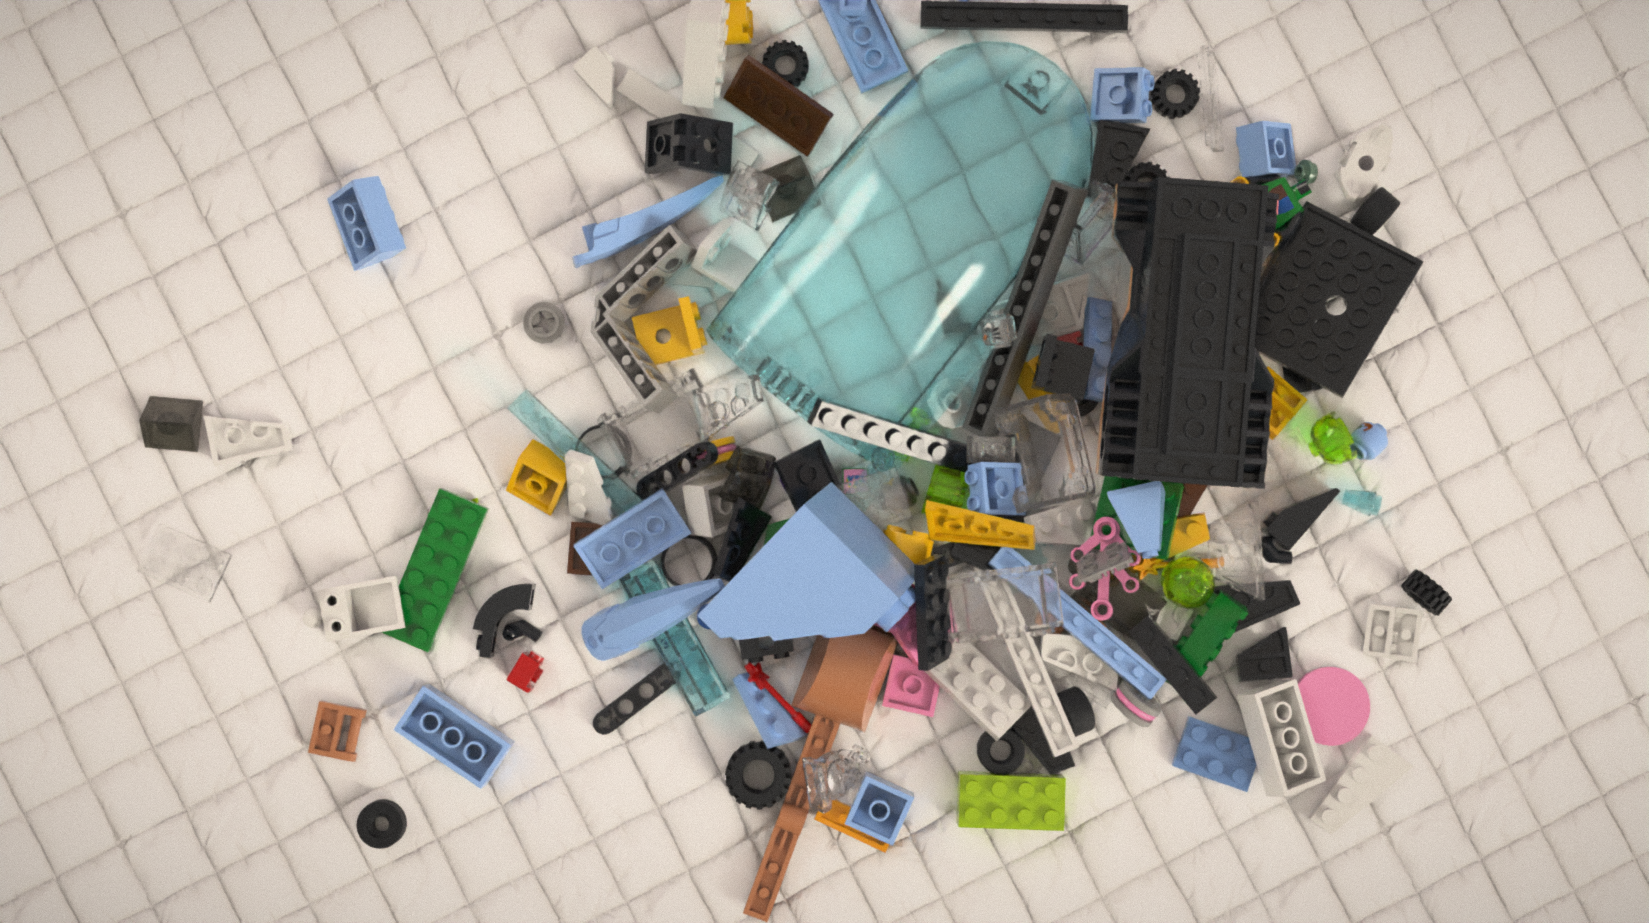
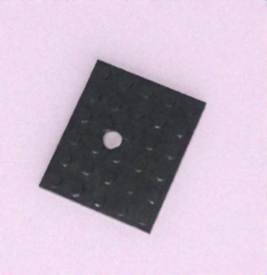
[1255,201,1424,398]

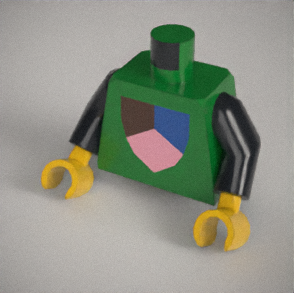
[1230,174,1312,247]

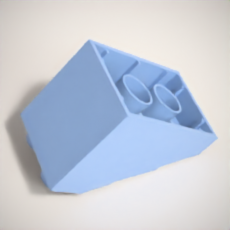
[697,482,915,641]

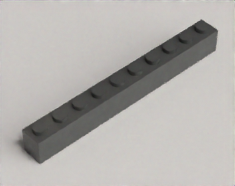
[962,179,1088,438]

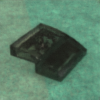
[718,445,776,509]

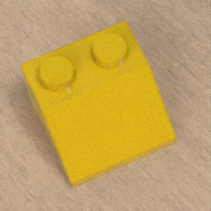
[506,439,567,516]

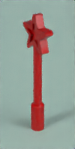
[744,662,812,733]

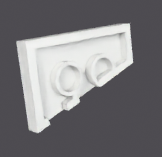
[1024,497,1095,547]

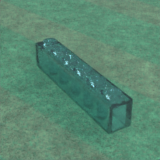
[619,559,731,717]

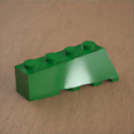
[1161,590,1248,686]

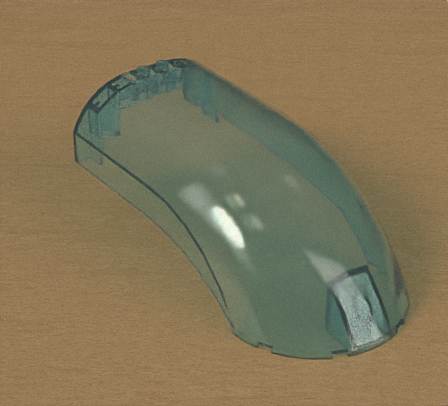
[706,41,1094,461]

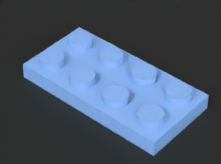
[818,0,908,94]
[573,488,691,589]

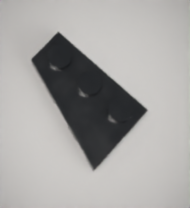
[712,497,772,582]
[1012,698,1075,775]

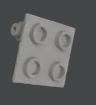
[1077,541,1134,583]

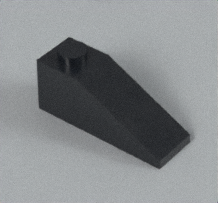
[1260,488,1340,550]

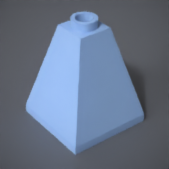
[1107,481,1165,559]

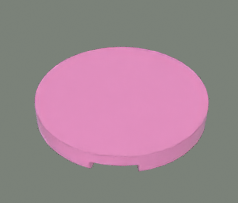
[1297,667,1370,746]

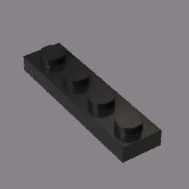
[1128,615,1218,715]

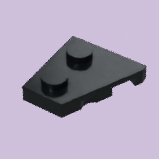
[1236,627,1293,682]

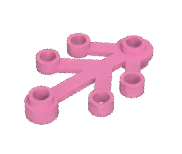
[1069,517,1141,621]

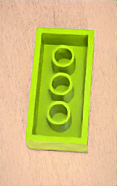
[956,771,1066,831]

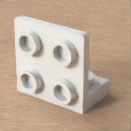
[691,218,760,293]

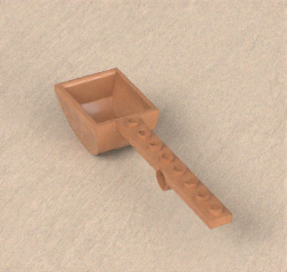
[743,625,898,922]

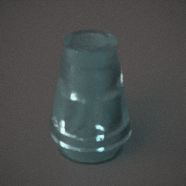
[1341,489,1382,517]

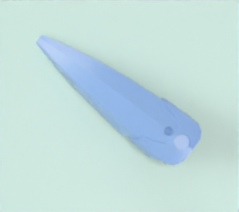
[572,175,724,268]
[581,579,725,661]

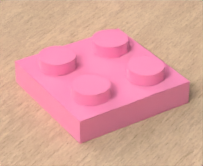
[882,654,940,717]

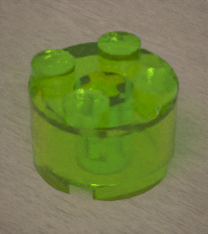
[921,464,968,515]

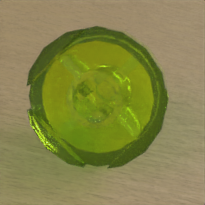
[1308,411,1358,465]
[1160,555,1216,609]

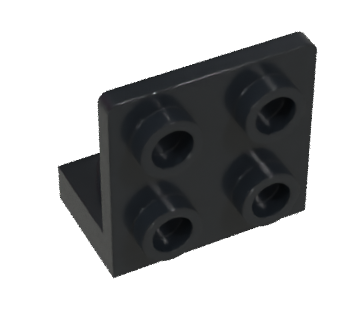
[1031,333,1095,400]

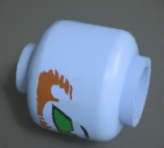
[1348,422,1388,460]

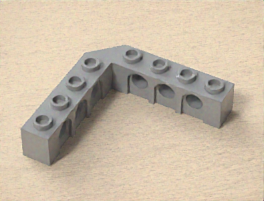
[590,225,697,414]

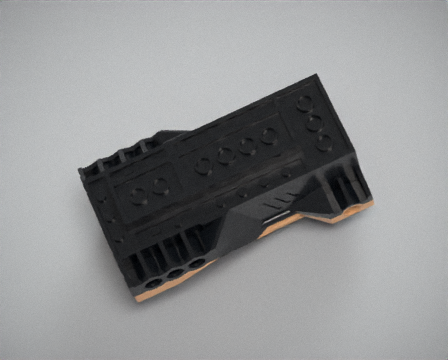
[1095,177,1279,489]

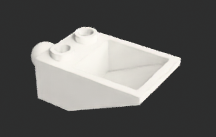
[302,576,406,642]

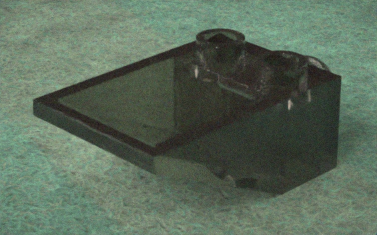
[1068,555,1167,640]

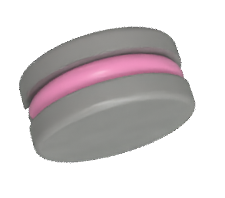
[1110,680,1162,727]

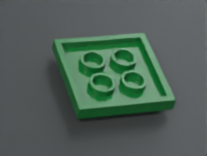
[1091,476,1184,560]

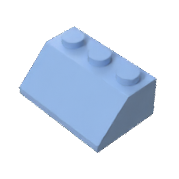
[327,176,406,271]

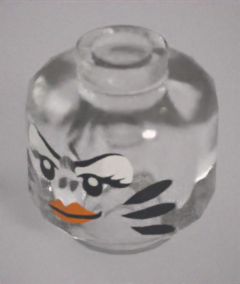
[980,309,1017,350]

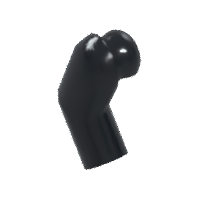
[1257,536,1293,564]
[502,619,543,642]

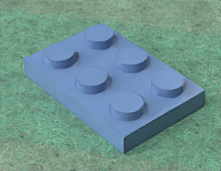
[1172,716,1257,792]

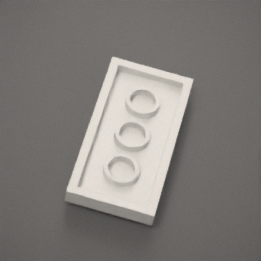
[925,630,1032,741]

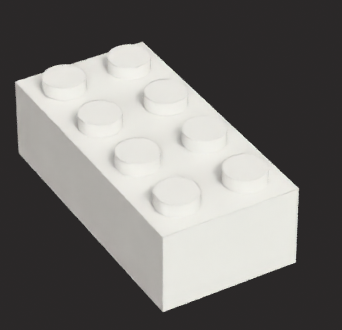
[682,0,730,109]
[1236,679,1326,797]

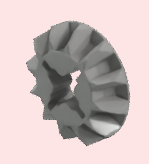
[523,302,565,344]

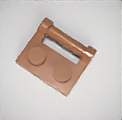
[308,700,367,762]

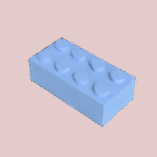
[393,684,515,789]

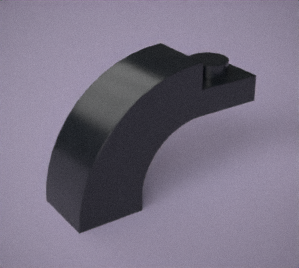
[473,583,536,658]

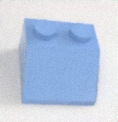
[1236,121,1296,178]
[844,771,914,846]

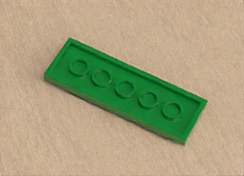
[381,488,489,653]

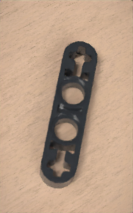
[636,441,718,500]
[593,663,679,735]

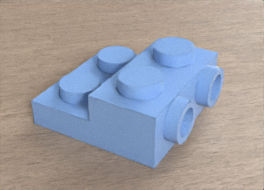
[1090,67,1154,124]
[964,462,1026,517]

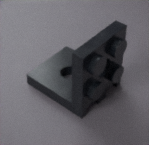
[645,113,733,175]

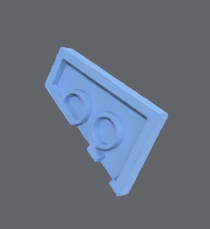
[732,672,807,749]

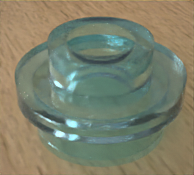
[871,446,895,472]

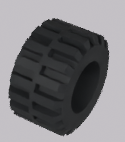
[725,740,792,810]

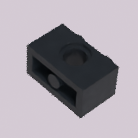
[739,637,794,663]

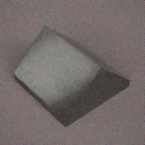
[753,155,820,223]
[139,396,203,452]

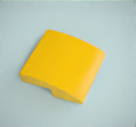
[1267,366,1308,440]

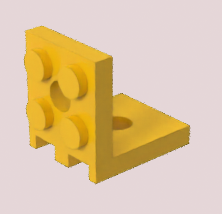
[631,296,708,365]

